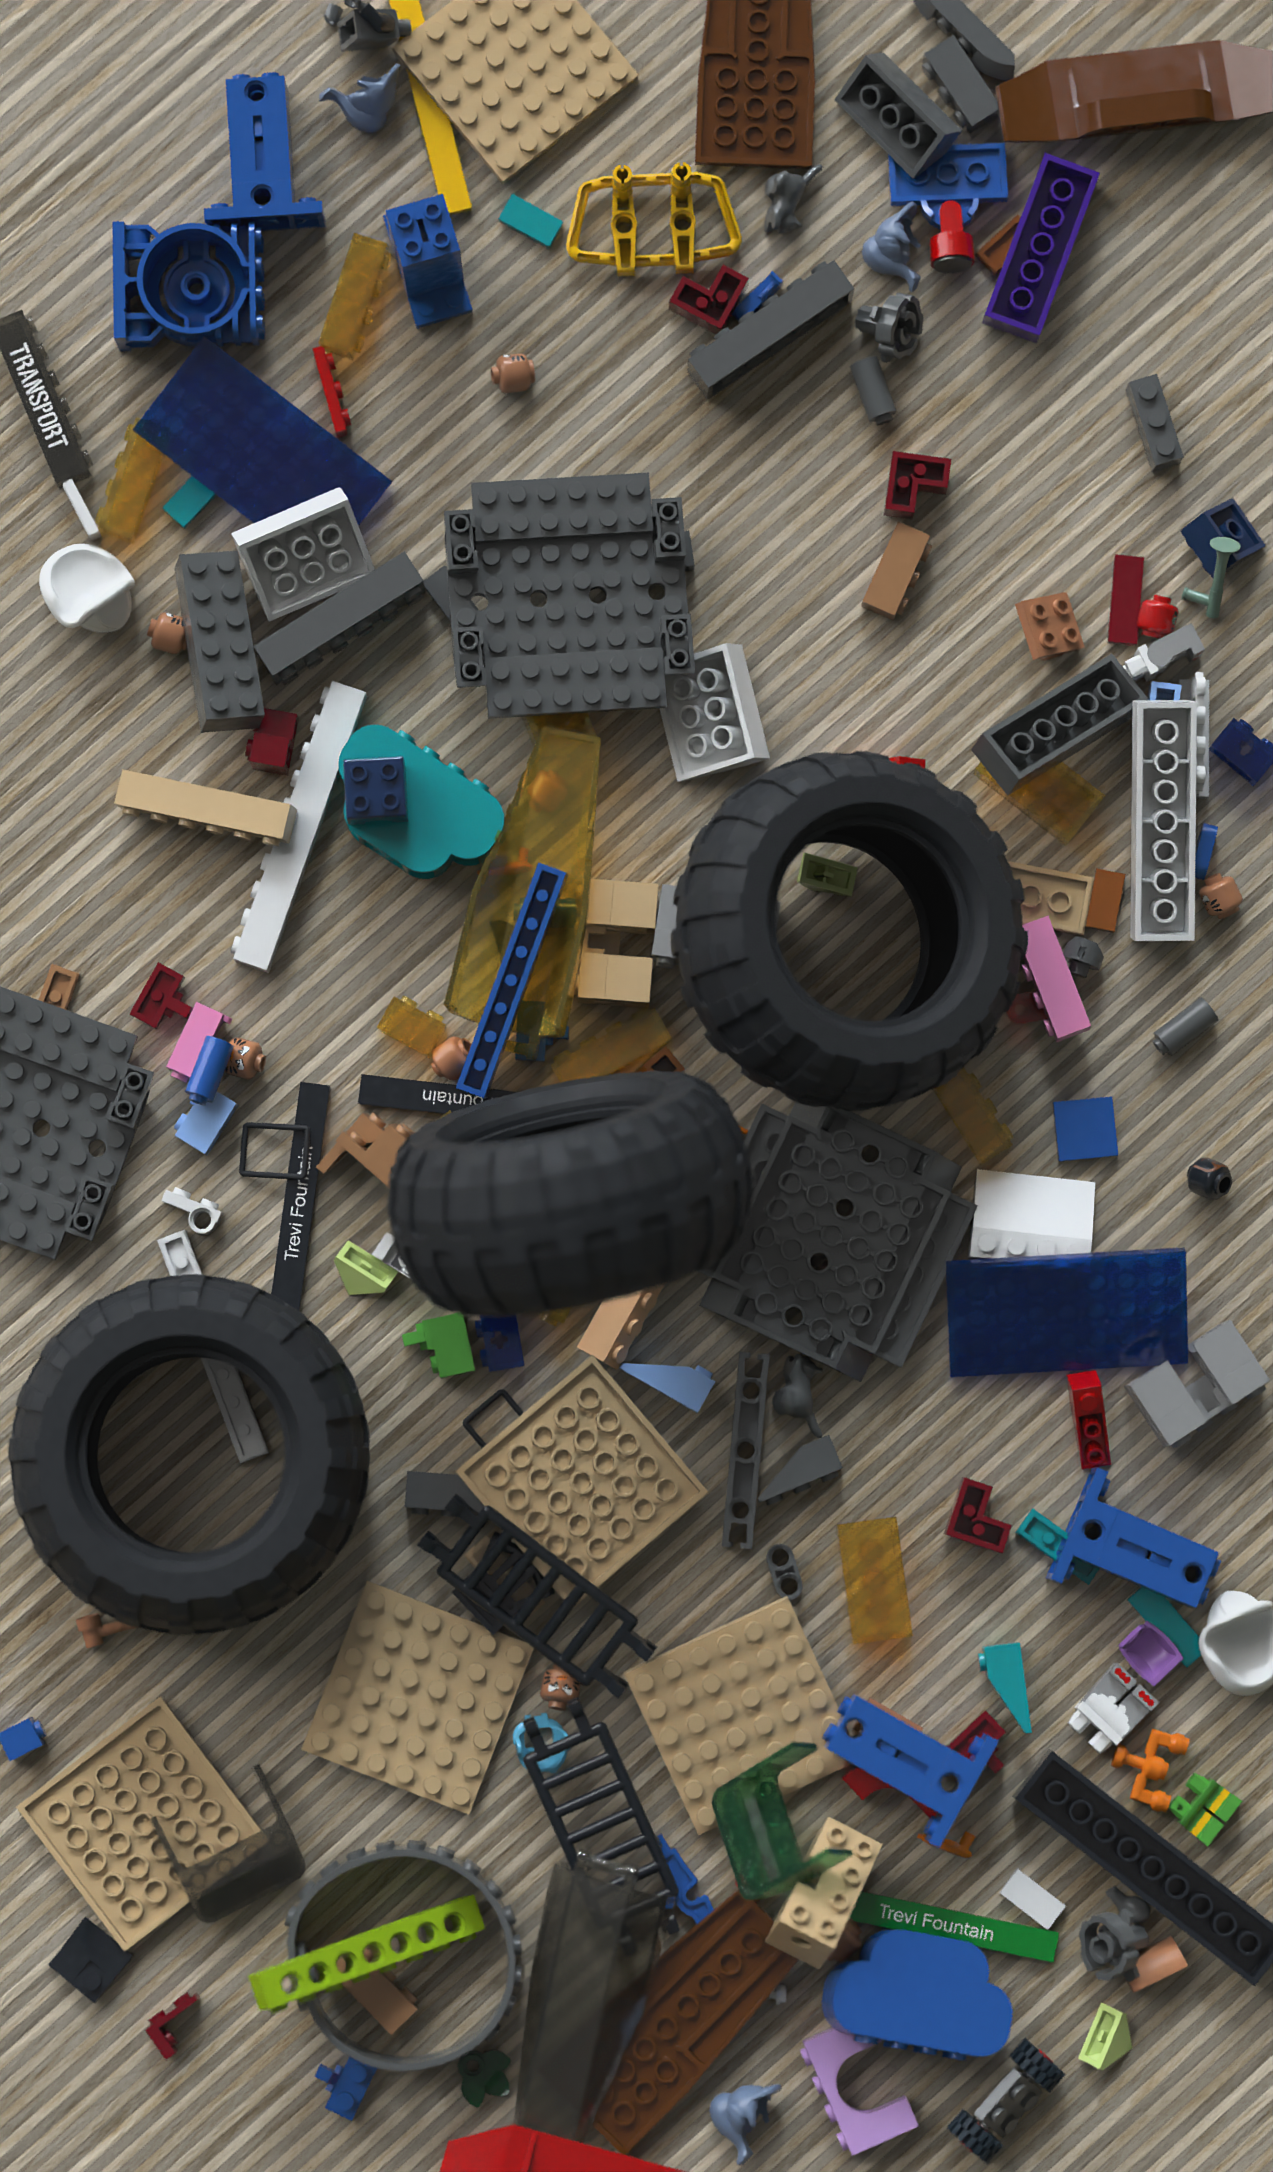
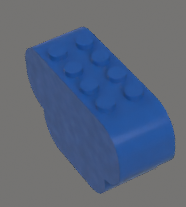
[822,1930,1013,2061]

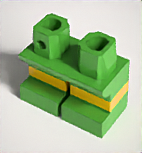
[1168,1773,1242,1846]

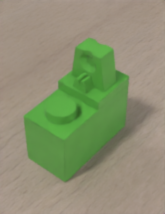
[402,1313,476,1379]

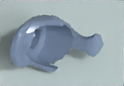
[319,63,401,133]
[862,201,921,292]
[709,2084,782,2165]

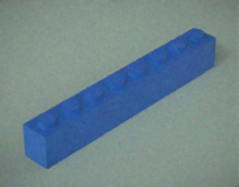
[456,862,569,1099]

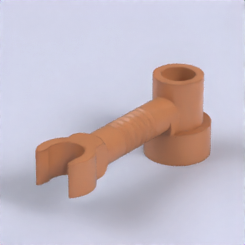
[76,1613,136,1648]

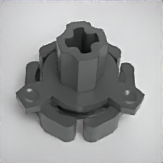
[855,293,923,363]
[1079,1909,1149,1982]

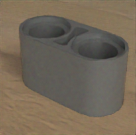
[766,1544,803,1600]

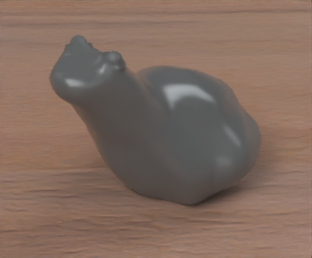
[1106,1886,1151,1923]

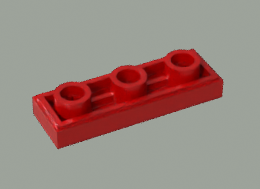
[312,346,352,438]

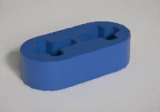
[1195,823,1218,880]

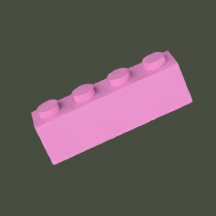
[1021,916,1091,1043]

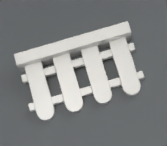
[1178,672,1209,798]

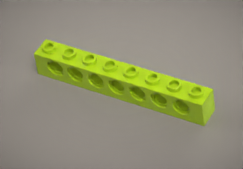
[248,1894,485,2014]

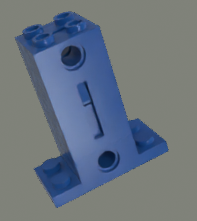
[204,72,326,231]
[383,194,473,329]
[1046,1467,1221,1608]
[822,1694,999,1848]

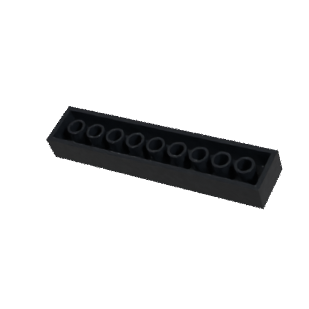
[1012,1749,1273,1986]

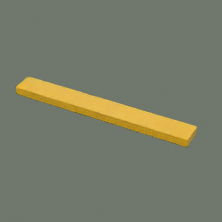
[389,0,472,215]

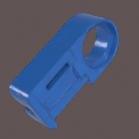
[732,271,783,320]

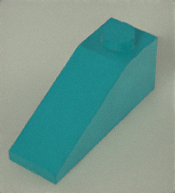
[978,1642,1032,1734]

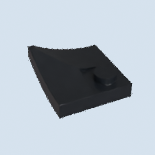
[48,1917,134,2003]

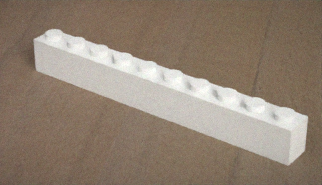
[231,681,367,973]

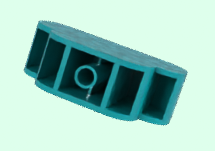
[339,725,506,879]

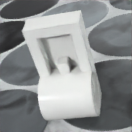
[161,1187,224,1235]

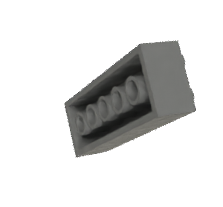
[687,260,854,400]
[175,550,265,733]
[254,551,426,685]
[971,654,1148,796]

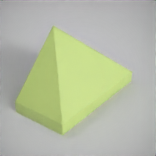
[334,1240,398,1295]
[1078,2002,1132,2070]

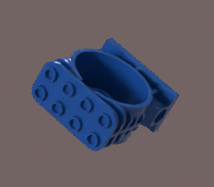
[112,221,265,351]

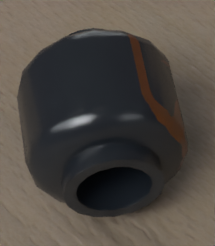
[1187,1157,1232,1200]

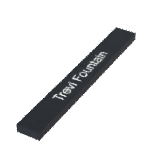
[358,1074,517,1114]
[271,1082,330,1311]

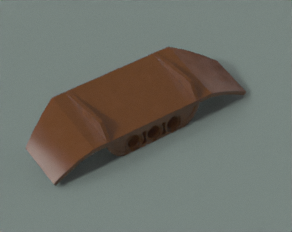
[996,40,1273,143]

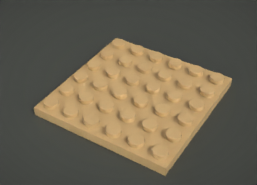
[392,0,639,184]
[455,1355,708,1606]
[301,1580,534,1815]
[623,1596,853,1836]
[16,1696,269,1952]

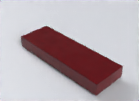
[1107,554,1144,646]

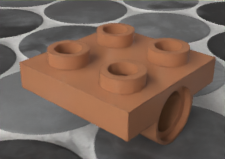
[1015,592,1085,661]

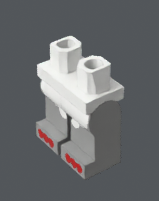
[1123,623,1205,682]
[1068,1663,1159,1754]

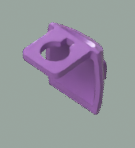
[1118,1621,1184,1686]

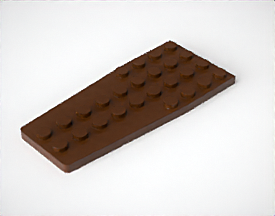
[695,0,815,169]
[538,1889,799,2155]

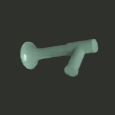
[1182,537,1240,618]

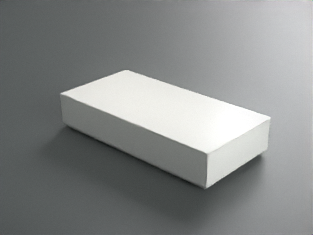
[62,479,101,541]
[999,1868,1066,1930]

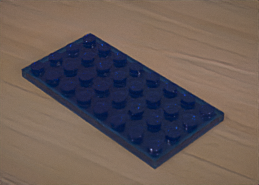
[132,336,393,526]
[945,1247,1188,1377]

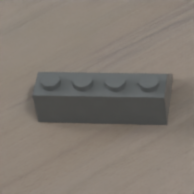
[834,52,962,179]

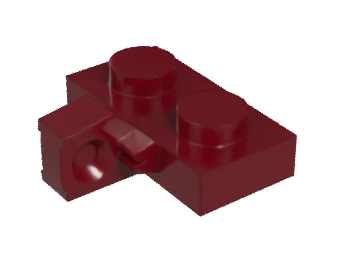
[130,962,193,1029]
[947,1710,1006,1774]

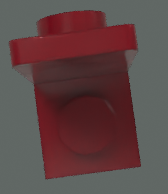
[145,1992,200,2060]

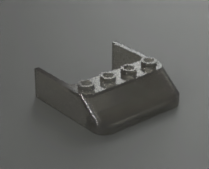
[148,1764,305,1923]

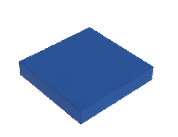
[1052,1096,1118,1162]

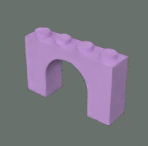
[800,2027,919,2156]

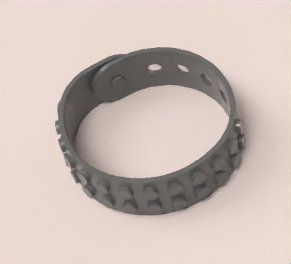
[284,1840,522,2071]

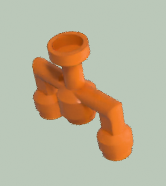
[1111,1728,1190,1813]

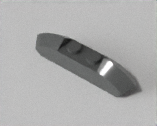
[914,0,1015,81]

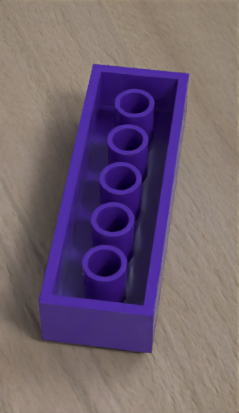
[982,153,1100,344]

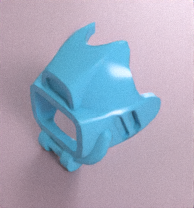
[513,1713,570,1773]

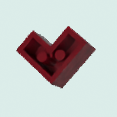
[669,264,749,335]
[883,451,951,519]
[245,708,299,776]
[943,1477,1012,1554]

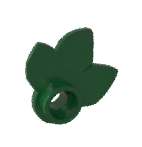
[458,2050,511,2108]

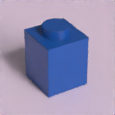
[0,1717,47,1761]

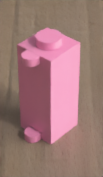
[166,1002,232,1083]

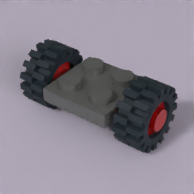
[947,2038,1066,2164]

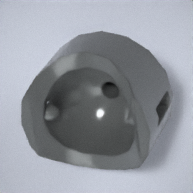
[1063,936,1104,978]

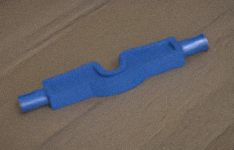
[657,1833,714,1924]

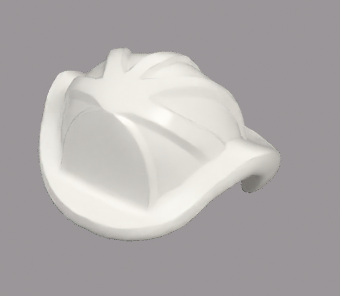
[39,544,135,633]
[1199,1591,1273,1696]

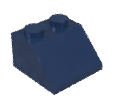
[1180,498,1266,578]

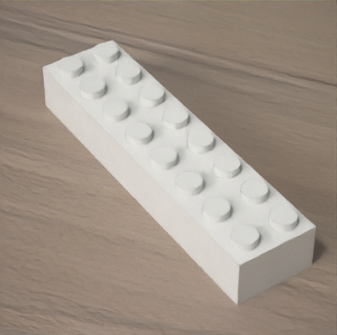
[1130,700,1197,941]

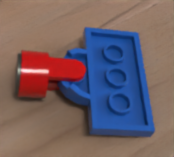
[888,143,1008,273]

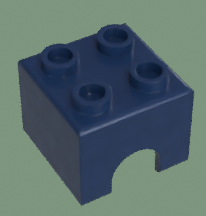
[343,756,408,825]

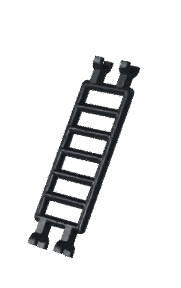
[417,1494,657,1699]
[523,1697,680,1955]

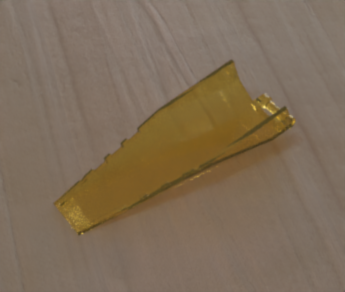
[444,726,601,1060]

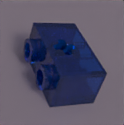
[1209,718,1273,787]
[475,1316,525,1373]

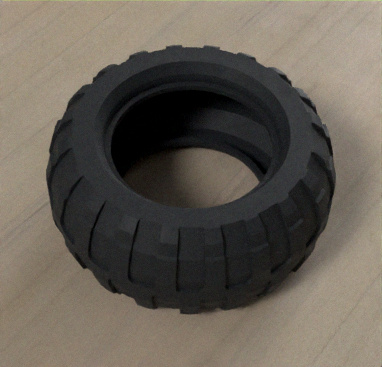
[671,751,1028,1111]
[387,1071,753,1317]
[8,1274,370,1635]

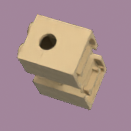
[572,878,658,1008]
[765,1817,883,1969]

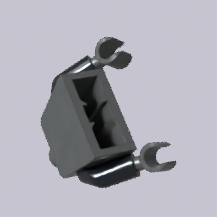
[324,0,411,52]

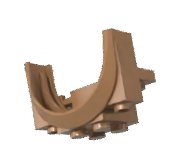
[316,1112,415,1188]

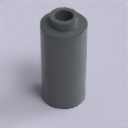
[850,356,897,425]
[1152,997,1219,1056]

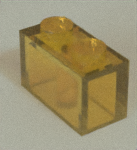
[377,995,447,1058]

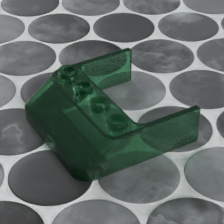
[712,1742,853,1901]

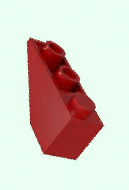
[1067,1370,1111,1470]

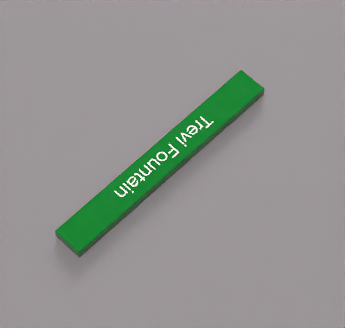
[848,1891,1059,1962]

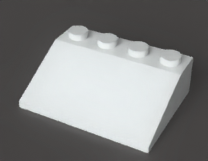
[231,487,375,622]
[660,643,770,782]
[968,1169,1095,1271]

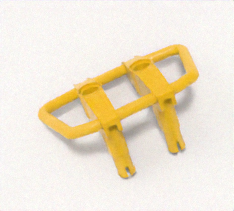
[566,162,742,277]

